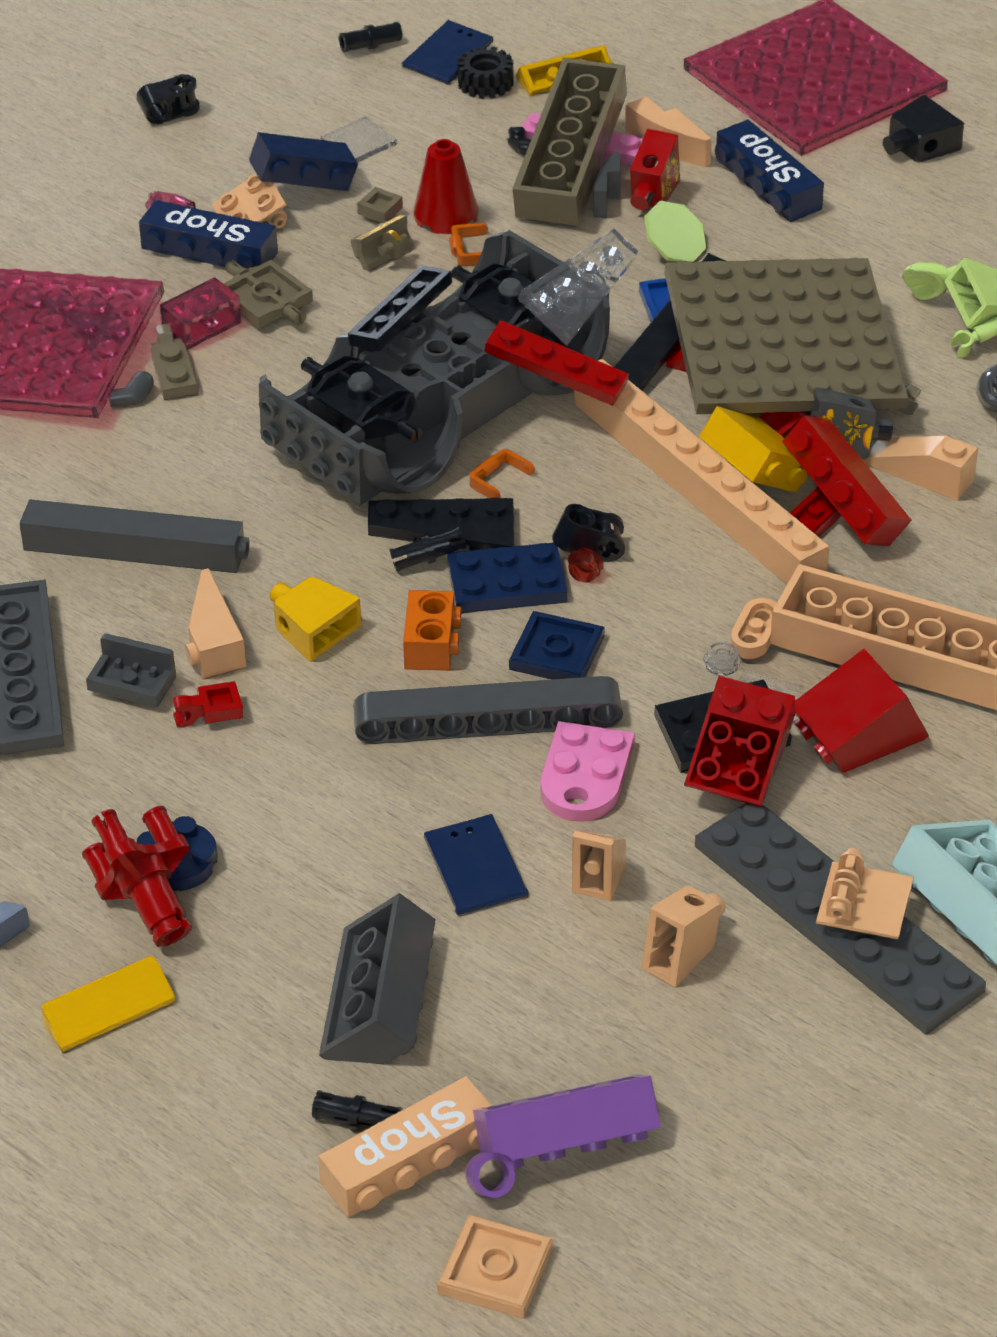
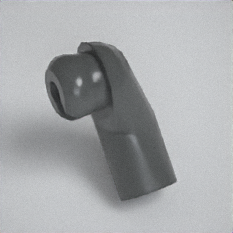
[108,371,154,407]

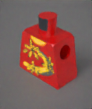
[630,128,680,210]

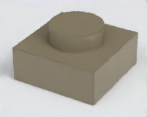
[357,187,403,223]

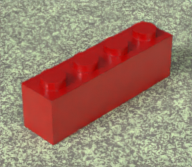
[782,415,912,546]

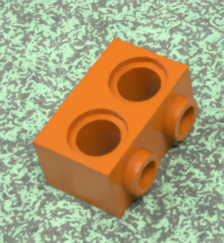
[403,590,462,671]

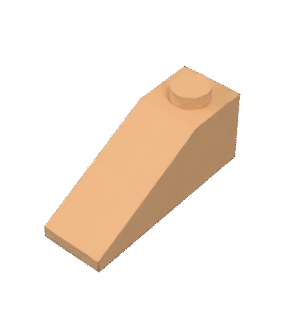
[863,435,978,501]
[185,568,246,679]

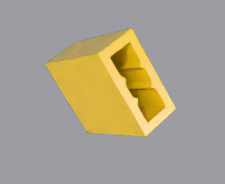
[699,406,808,493]

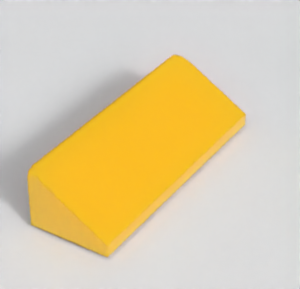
[516,45,612,96]
[41,955,176,1052]

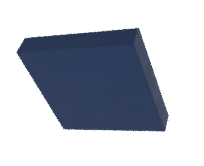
[509,611,605,679]

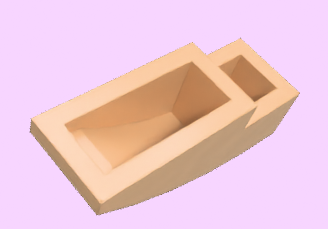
[625,96,712,167]

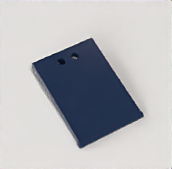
[401,20,493,84]
[424,814,529,915]

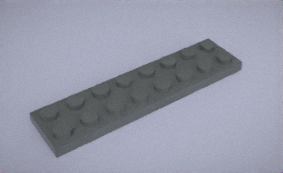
[695,803,986,1035]

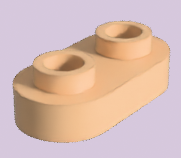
[730,598,777,659]

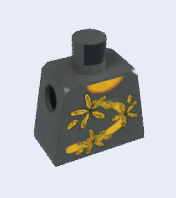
[811,387,893,460]

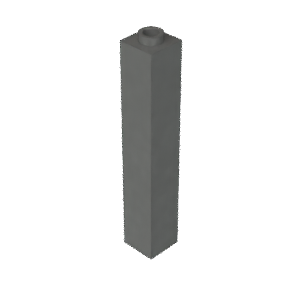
[19,499,250,573]

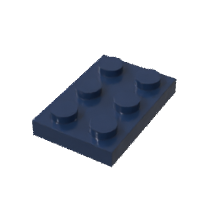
[447,542,567,613]

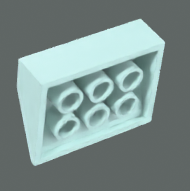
[891,819,997,965]

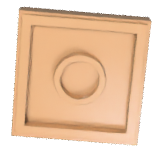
[438,1215,553,1319]

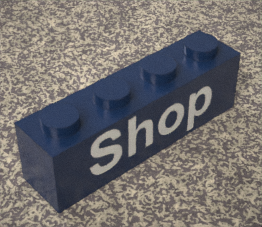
[715,119,824,222]
[139,200,278,268]

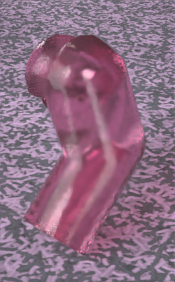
[145,190,196,209]

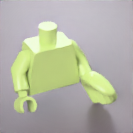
[902,257,997,358]

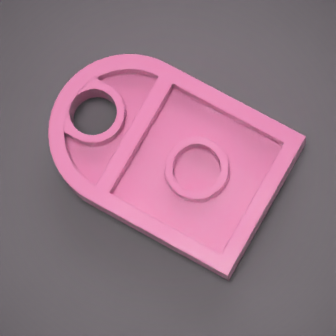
[541,721,635,822]

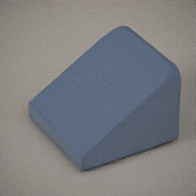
[0,901,30,947]

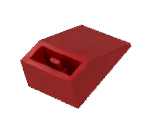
[684,676,796,807]

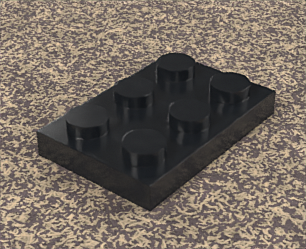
[654,679,792,773]

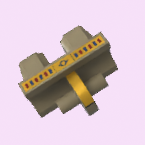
[351,215,414,271]

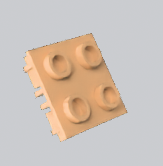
[212,174,287,228]
[816,848,914,939]

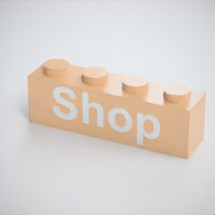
[318,1076,492,1218]

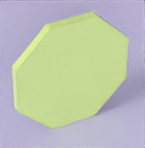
[644,201,706,262]

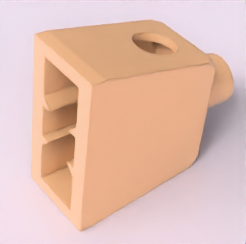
[641,886,725,987]

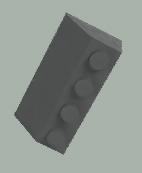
[319,893,436,1064]

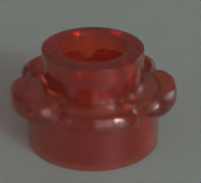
[568,548,604,583]

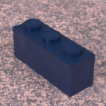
[249,132,358,191]

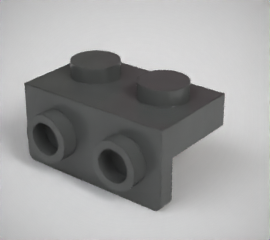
[86,633,176,708]

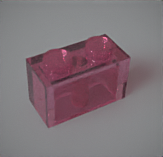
[160,277,241,350]

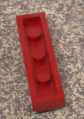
[484,320,629,406]

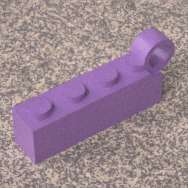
[466,1074,661,1198]

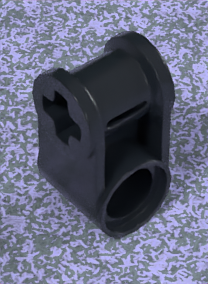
[136,74,200,124]
[552,504,625,562]

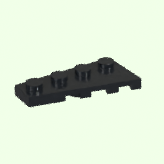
[368,498,514,551]

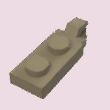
[151,324,198,400]

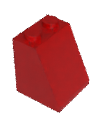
[793,648,929,773]

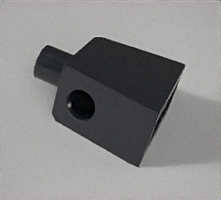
[883,95,964,162]

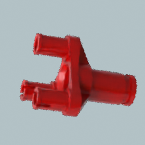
[82,806,192,947]

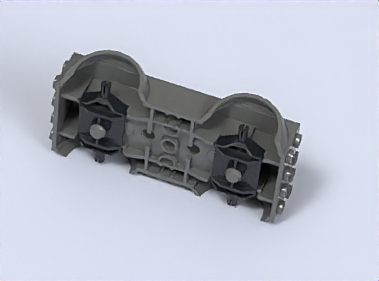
[258,230,610,505]

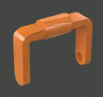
[449,223,488,266]
[470,449,535,498]

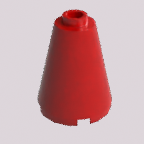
[413,139,479,234]

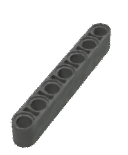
[353,676,623,744]

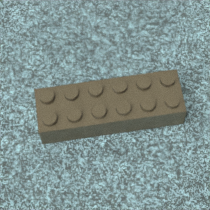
[512,58,627,226]

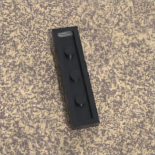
[347,265,452,351]

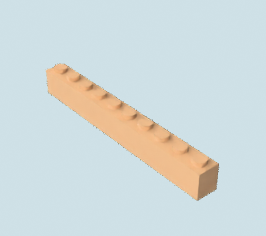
[575,359,829,584]

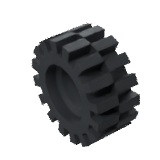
[457,46,514,99]

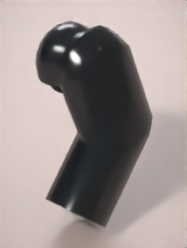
[507,127,531,155]

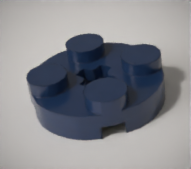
[137,816,218,891]

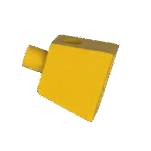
[270,577,362,662]

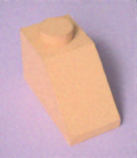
[572,830,626,901]

